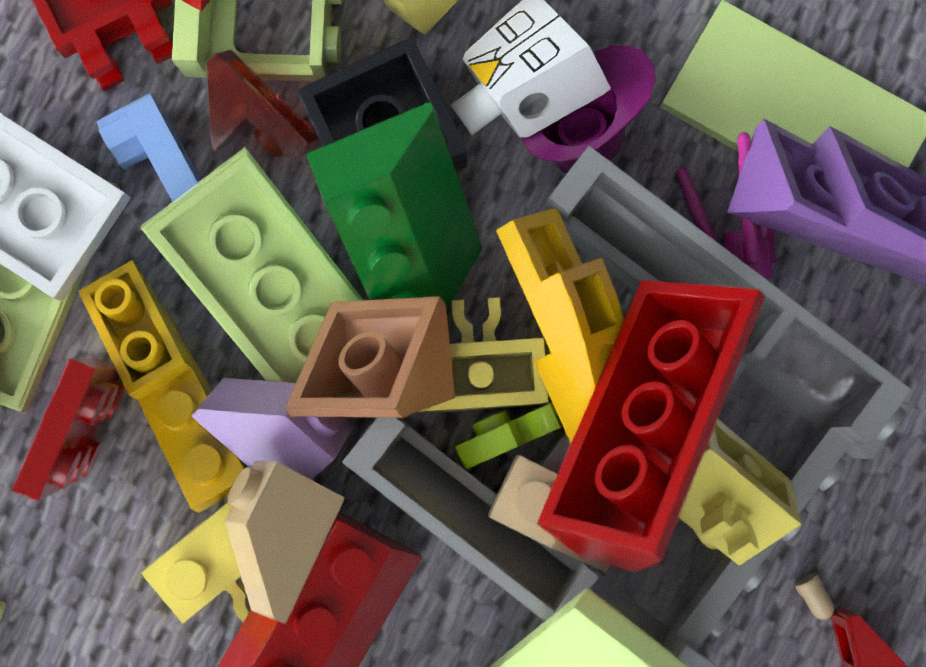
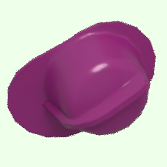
[521,45,656,174]

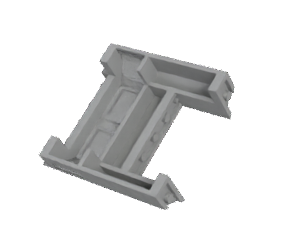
[343,146,912,667]

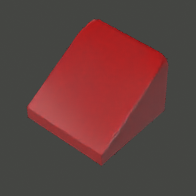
[830,607,908,667]

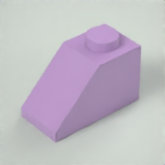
[191,378,354,480]

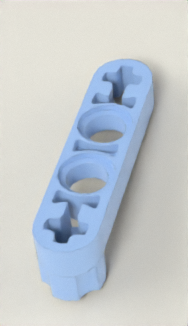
[96,92,201,202]

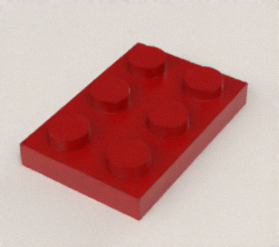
[11,358,126,501]

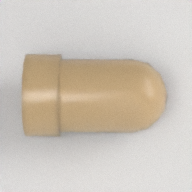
[794,572,835,620]

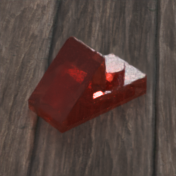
[207,50,319,161]

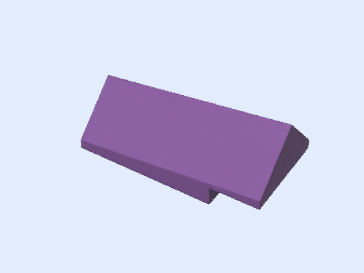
[727,119,926,285]

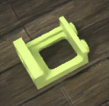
[172,0,343,82]

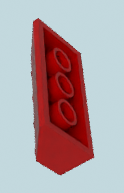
[537,280,765,572]
[217,511,422,667]

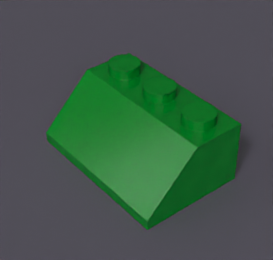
[306,102,483,310]

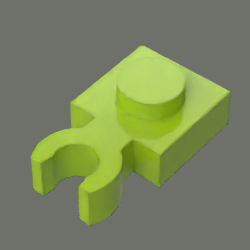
[455,403,563,470]

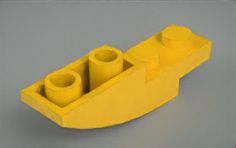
[496,207,624,443]
[78,260,248,513]

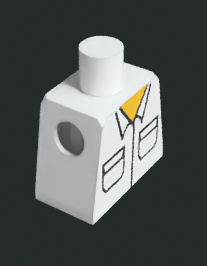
[450,0,611,138]

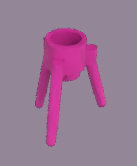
[676,132,776,279]

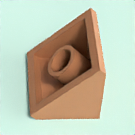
[285,296,455,418]

